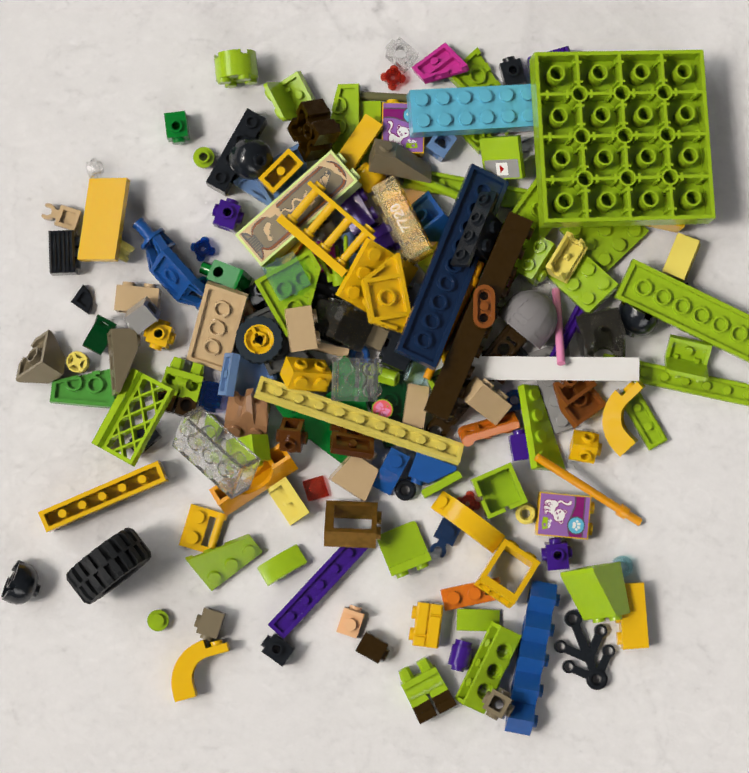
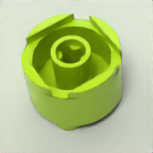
[214,49,258,88]

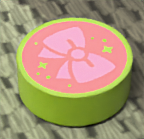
[372,399,393,418]

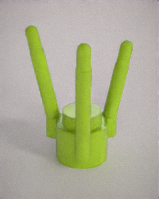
[316,235,349,286]

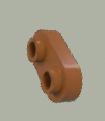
[473,285,495,329]

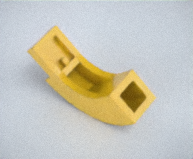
[602,380,646,457]
[430,491,505,553]
[171,639,230,702]

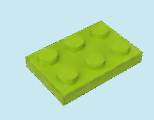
[546,254,619,316]

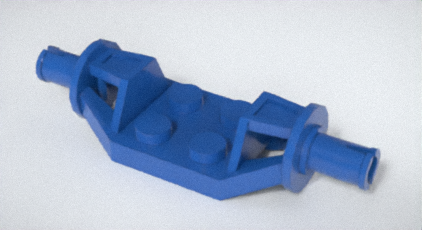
[132,218,208,310]

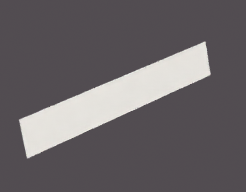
[467,356,640,381]

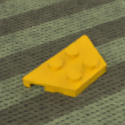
[360,253,411,333]

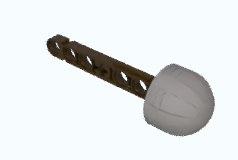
[426,290,557,437]

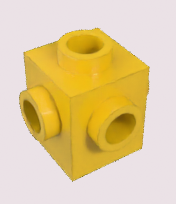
[143,319,176,351]
[569,429,602,464]

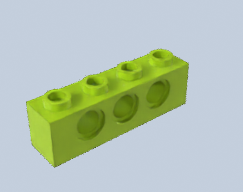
[454,621,521,714]

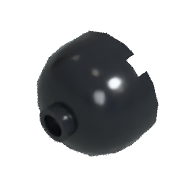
[229,137,273,180]
[617,302,660,337]
[1,560,41,605]

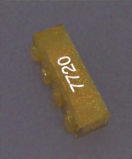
[371,175,435,265]

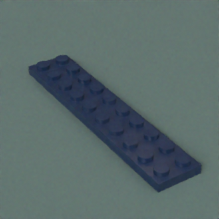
[394,163,509,370]

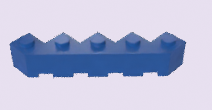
[505,580,560,736]

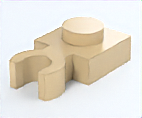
[41,203,82,232]

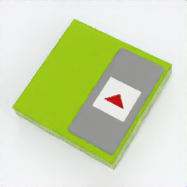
[479,135,526,179]

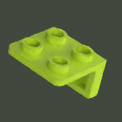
[264,71,316,121]
[514,232,557,287]
[664,334,712,382]
[377,521,432,579]

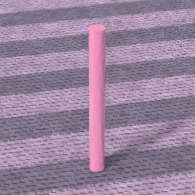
[552,288,566,366]

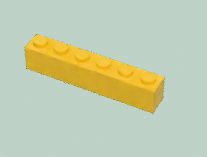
[38,461,169,532]

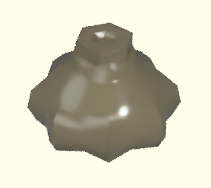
[316,220,339,241]

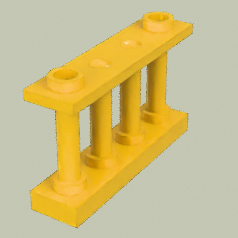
[276,180,377,277]

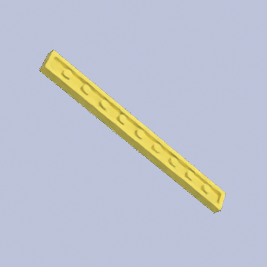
[254,376,464,466]

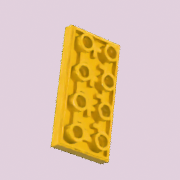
[77,178,130,262]

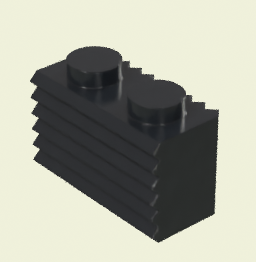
[48,230,81,276]

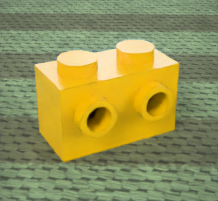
[280,356,333,392]

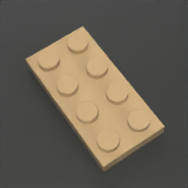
[186,281,249,371]

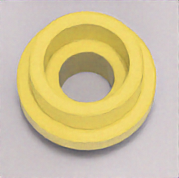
[515,503,537,524]

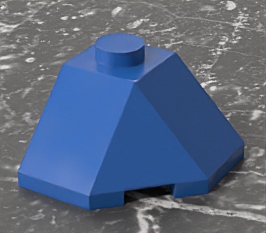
[404,191,449,243]

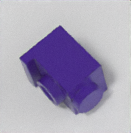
[508,429,529,462]

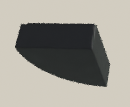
[71,285,93,314]

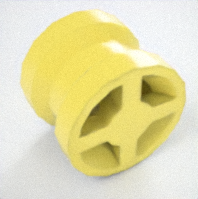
[119,240,135,263]
[66,351,90,374]

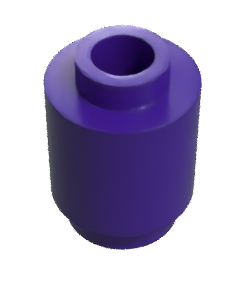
[448,639,473,672]

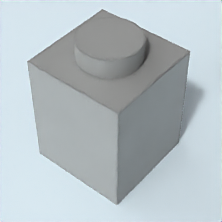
[124,296,161,334]

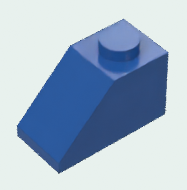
[372,447,410,495]
[408,452,457,486]

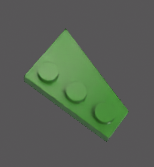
[50,369,116,409]

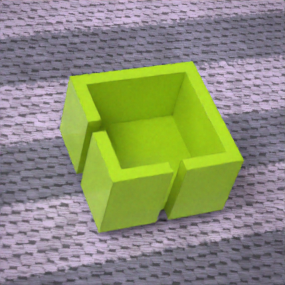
[470,462,528,519]

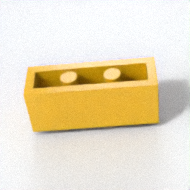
[615,582,649,650]

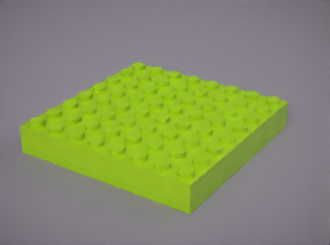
[529,50,716,228]

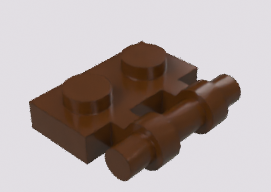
[330,424,374,460]

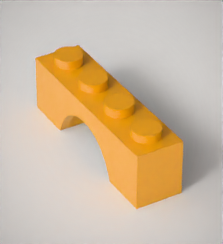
[209,444,299,516]

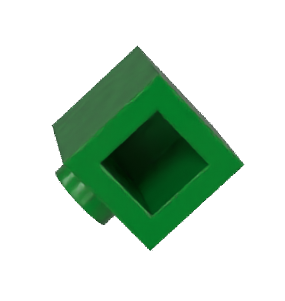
[164,111,190,145]

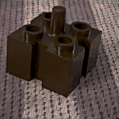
[287,99,341,162]

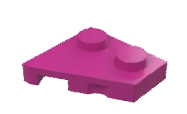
[412,43,469,84]

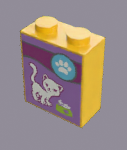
[382,99,424,157]
[535,492,595,540]

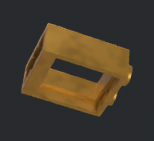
[324,500,382,548]

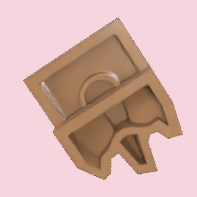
[224,388,271,437]

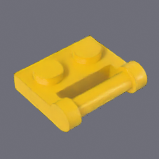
[179,504,228,552]

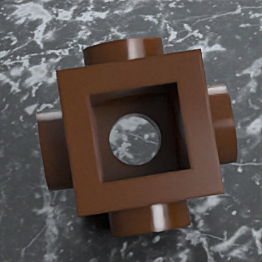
[276,417,308,453]

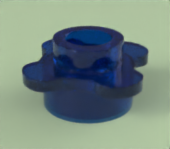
[190,237,215,262]

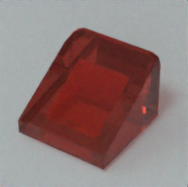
[302,475,329,502]

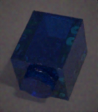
[199,380,224,413]

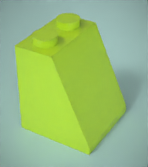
[560,561,630,623]

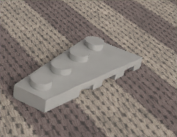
[528,345,573,434]

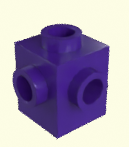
[212,198,244,233]
[541,537,573,571]

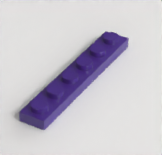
[268,547,368,639]

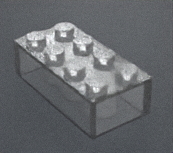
[172,406,261,499]

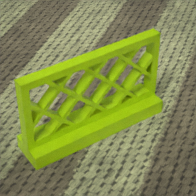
[92,368,176,467]

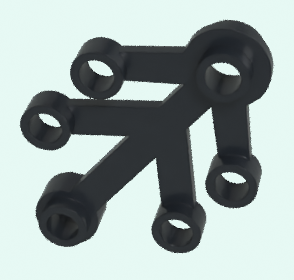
[554,610,615,690]

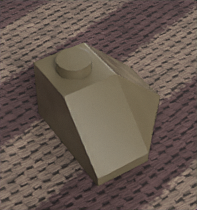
[16,330,66,384]

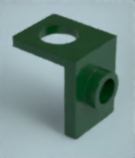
[82,314,117,355]

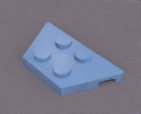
[233,144,307,206]

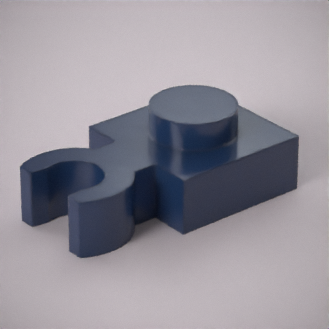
[430,518,461,558]

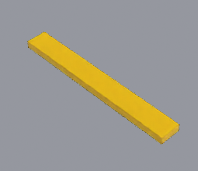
[278,114,384,264]

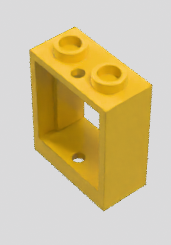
[474,539,541,609]

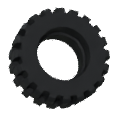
[66,527,151,604]

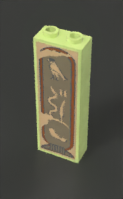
[235,150,362,269]

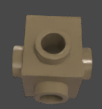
[482,688,515,721]

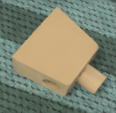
[328,452,379,501]

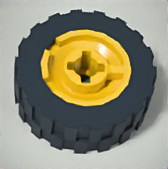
[235,316,283,365]

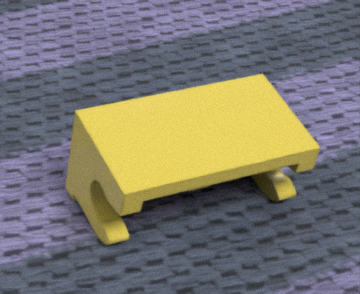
[546,231,588,284]
[662,233,701,283]
[267,477,310,526]

